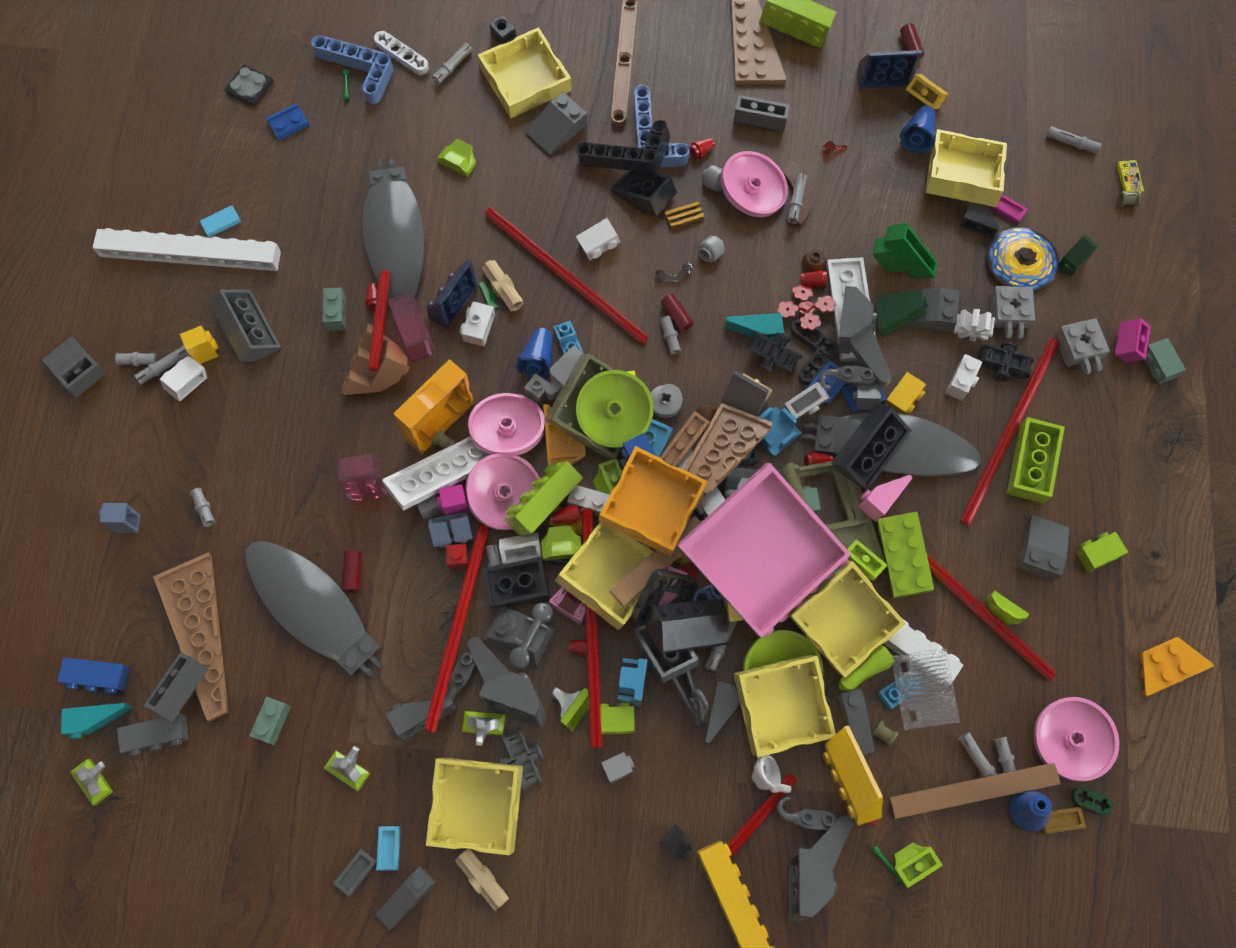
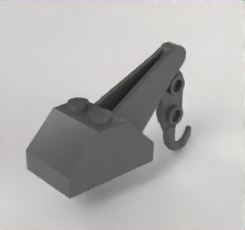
[819,286,892,390]
[634,625,709,728]
[433,637,548,728]
[777,797,854,925]

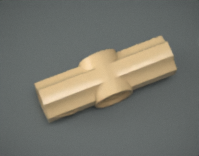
[481,260,524,311]
[455,848,510,911]

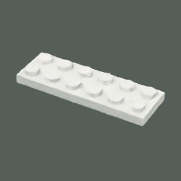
[826,257,876,362]
[382,437,490,511]

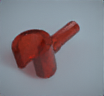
[822,141,847,155]

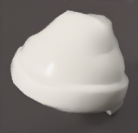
[752,755,791,793]

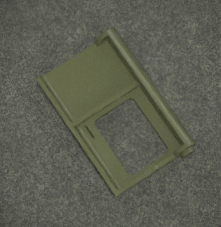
[780,462,886,581]

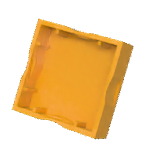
[393,359,474,455]
[599,446,708,557]

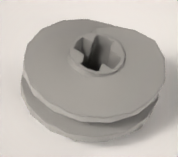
[651,384,683,418]

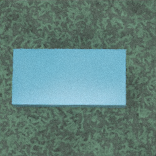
[200,205,241,237]
[376,826,401,871]

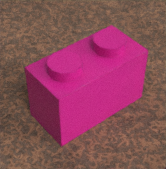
[1115,318,1151,363]
[437,484,470,515]

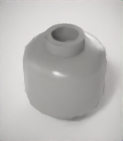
[702,165,722,192]
[698,235,725,263]

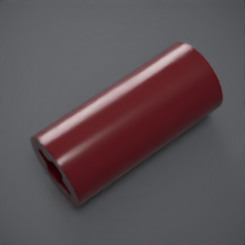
[900,23,925,59]
[660,294,694,333]
[342,550,362,593]

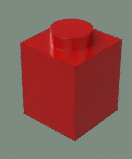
[446,544,469,570]

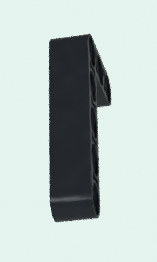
[575,120,670,173]

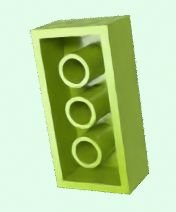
[759,0,836,48]
[1007,417,1065,504]
[503,461,583,535]
[876,512,934,598]

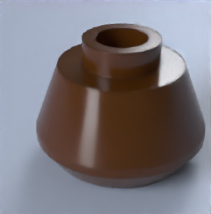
[802,250,826,272]
[695,405,718,426]

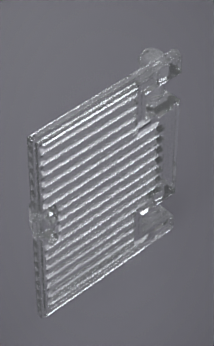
[892,648,960,730]

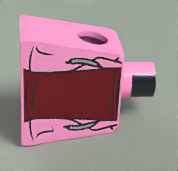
[549,587,585,625]

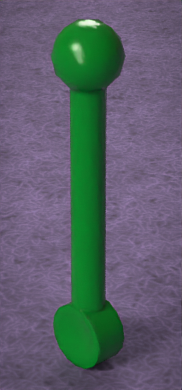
[342,69,350,100]
[872,846,903,883]

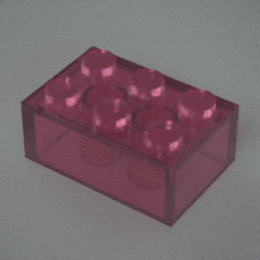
[388,293,434,363]
[336,453,388,500]

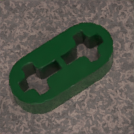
[1071,787,1113,815]

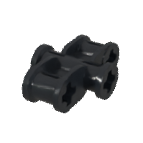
[747,331,803,373]
[978,341,1034,382]

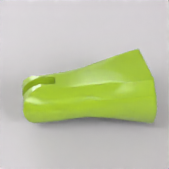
[839,644,895,693]

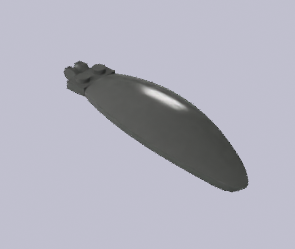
[362,157,425,310]
[801,412,982,477]
[246,541,383,678]

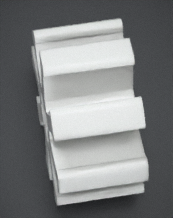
[954,309,995,342]

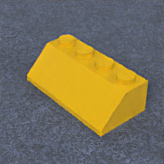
[823,725,883,826]

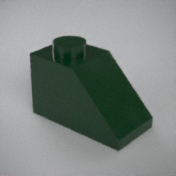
[1059,234,1099,276]

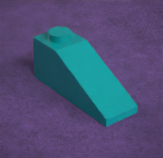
[725,313,784,341]
[61,703,132,739]

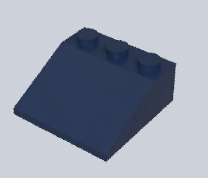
[857,50,922,88]
[427,259,477,329]

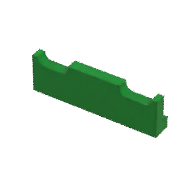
[478,281,499,309]

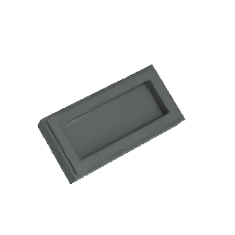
[333,848,377,897]

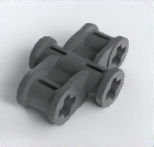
[499,727,545,791]

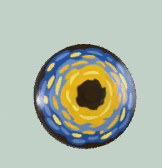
[985,227,1059,294]

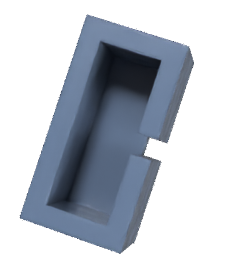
[99,503,141,533]
[429,511,473,548]

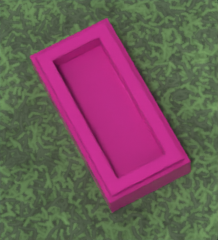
[988,194,1028,225]

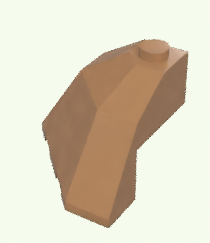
[341,324,409,395]

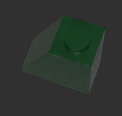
[877,290,928,337]

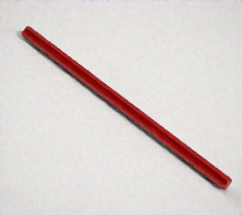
[485,207,648,344]
[960,338,1060,526]
[581,509,602,748]
[876,515,1056,681]
[424,522,489,733]

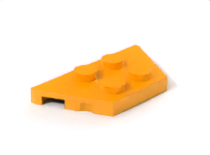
[543,404,586,466]
[1140,637,1214,697]

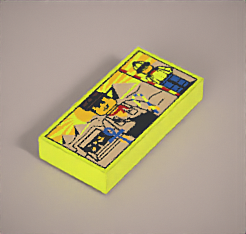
[1117,160,1144,194]

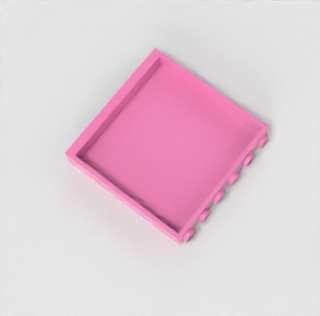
[676,463,851,638]

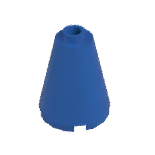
[899,106,936,154]
[516,328,553,380]
[1008,790,1052,831]

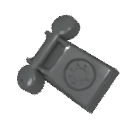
[484,603,555,670]

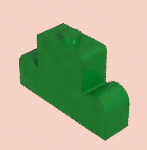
[872,223,938,279]

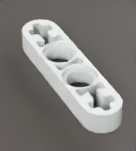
[374,31,429,75]

